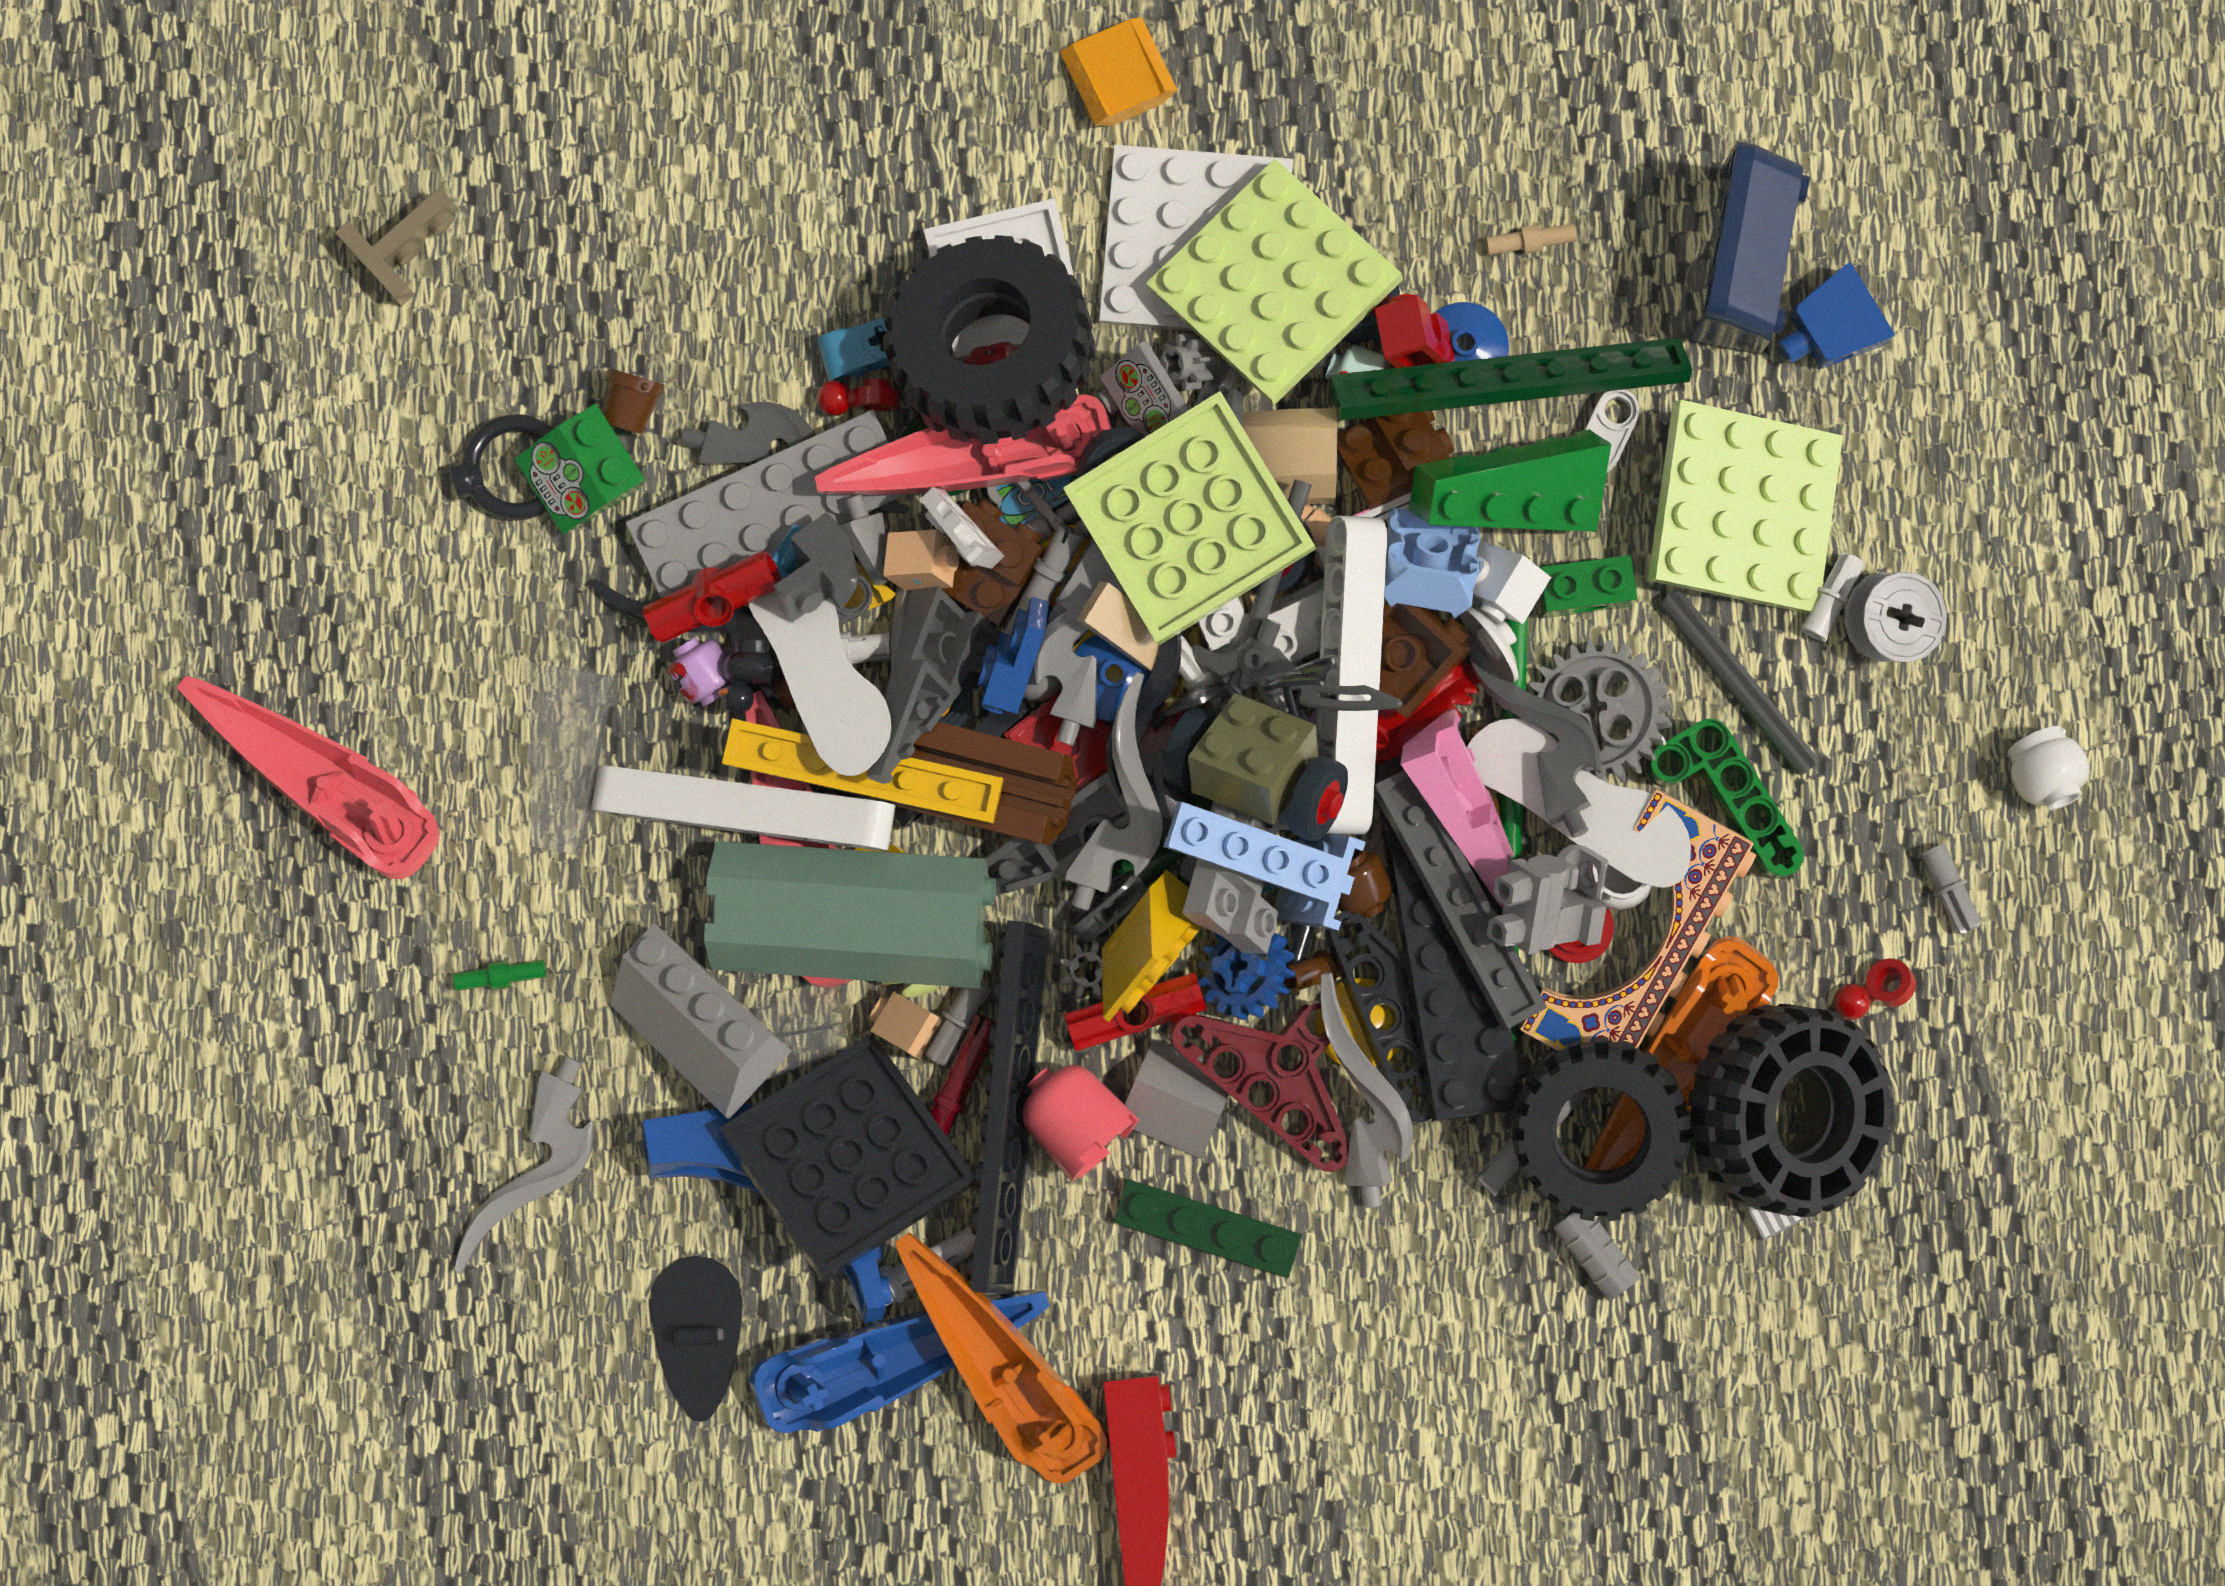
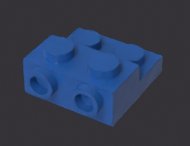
[977,596,1049,714]

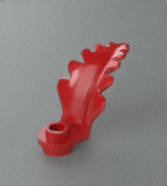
[1375,659,1480,765]

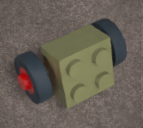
[1163,693,1348,841]

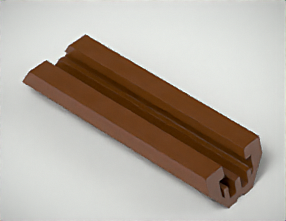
[815,722,1077,846]

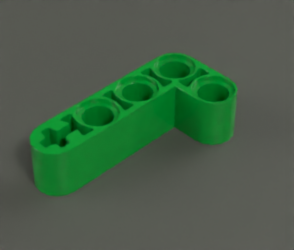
[1646,719,1804,879]

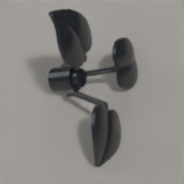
[1153,656,1335,747]

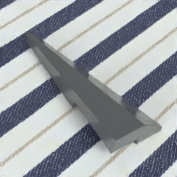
[866,586,1000,784]
[985,772,1130,896]

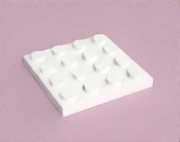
[1099,144,1293,331]

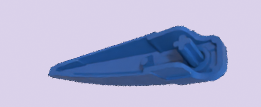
[749,1291,1049,1433]

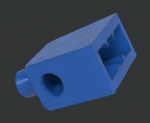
[1777,262,1895,369]

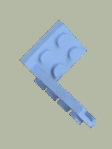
[1163,801,1365,931]

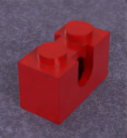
[1375,294,1455,368]

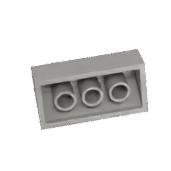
[610,923,792,1119]

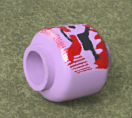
[667,637,731,707]

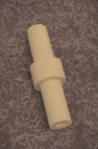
[1485,223,1577,255]

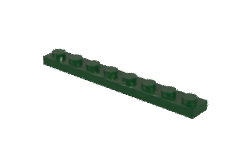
[1329,337,1693,421]

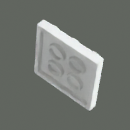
[924,198,1074,361]

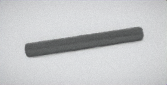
[1660,589,1818,775]

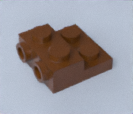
[1337,410,1454,510]
[941,498,1047,627]
[1379,602,1473,718]

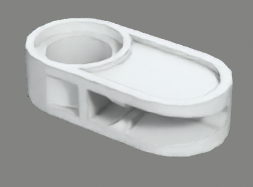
[1585,389,1640,472]

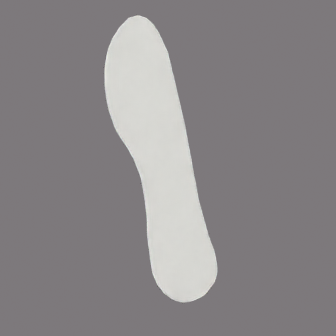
[749,576,891,776]
[1466,718,1691,888]

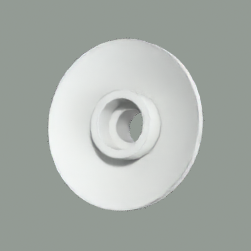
[1460,607,1519,683]

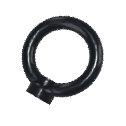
[450,414,553,521]

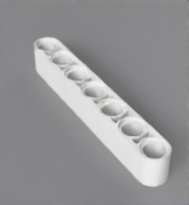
[1316,516,1387,835]
[591,765,895,851]

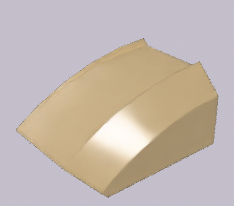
[1242,408,1337,504]

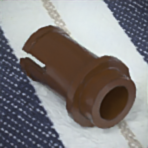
[1283,949,1340,994]

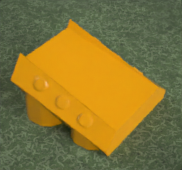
[1060,17,1178,126]

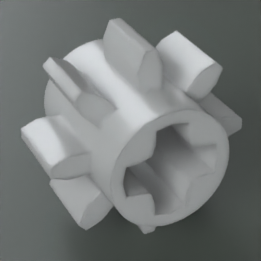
[1161,333,1217,391]
[1060,943,1102,998]

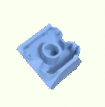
[1384,508,1480,618]

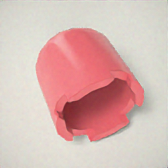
[1022,1064,1139,1182]

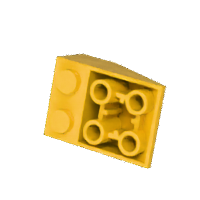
[1102,870,1202,1022]

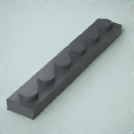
[1374,770,1547,1031]

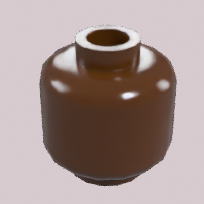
[1337,848,1392,918]

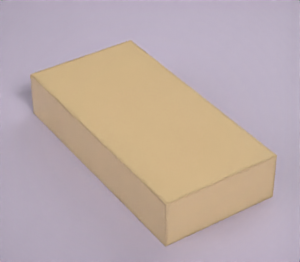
[1076,581,1162,671]

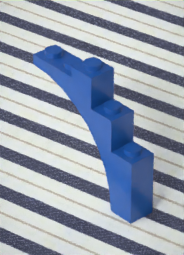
[641,1103,892,1323]

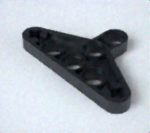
[1325,911,1431,1125]

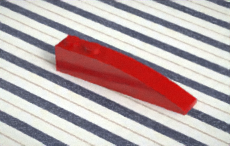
[1103,1374,1177,1586]

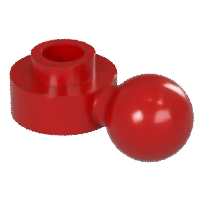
[817,379,900,416]
[1834,958,1916,1020]

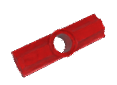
[643,550,782,643]
[1064,972,1207,1052]

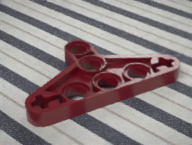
[1168,1000,1349,1172]

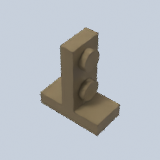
[335,187,458,307]

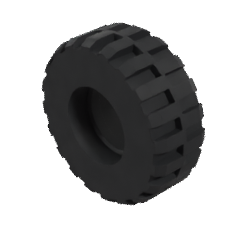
[883,235,1095,444]
[1688,1004,1894,1217]

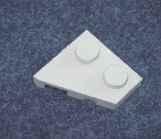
[920,487,1005,569]

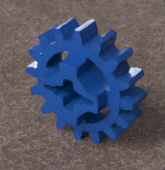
[1198,932,1295,1020]

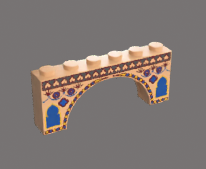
[1520,787,1756,1051]

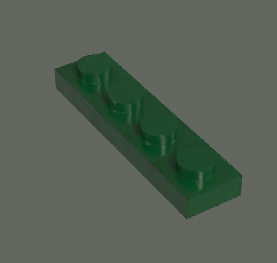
[1113,1179,1302,1278]

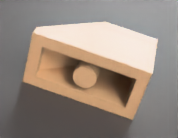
[868,991,943,1060]

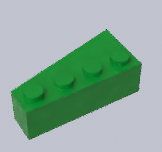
[1409,429,1611,532]

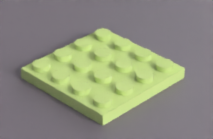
[1146,158,1403,406]
[1063,391,1317,645]
[1648,400,1843,613]

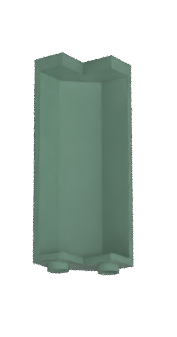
[704,841,996,989]

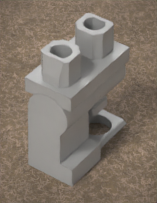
[1487,845,1608,955]

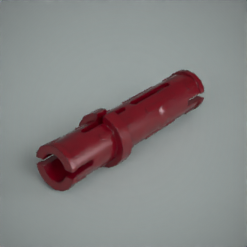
[929,1013,997,1137]

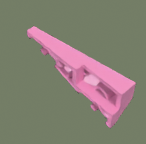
[1401,708,1514,910]

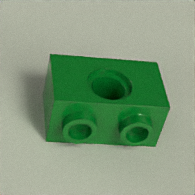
[1539,555,1637,619]

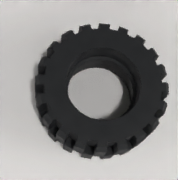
[1512,1037,1691,1222]

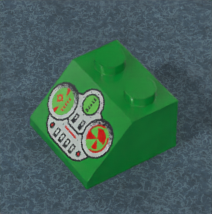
[513,403,645,537]

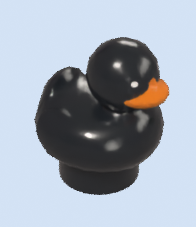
[717,640,781,714]

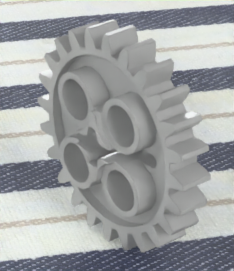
[1529,640,1673,783]

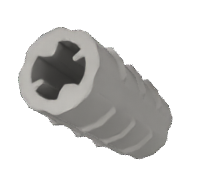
[1553,1212,1641,1301]

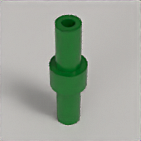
[453,960,547,991]

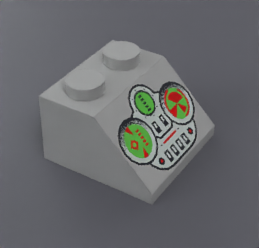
[1097,340,1189,436]

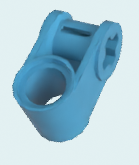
[816,318,890,382]

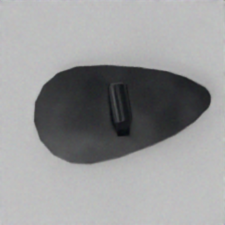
[651,1256,742,1422]

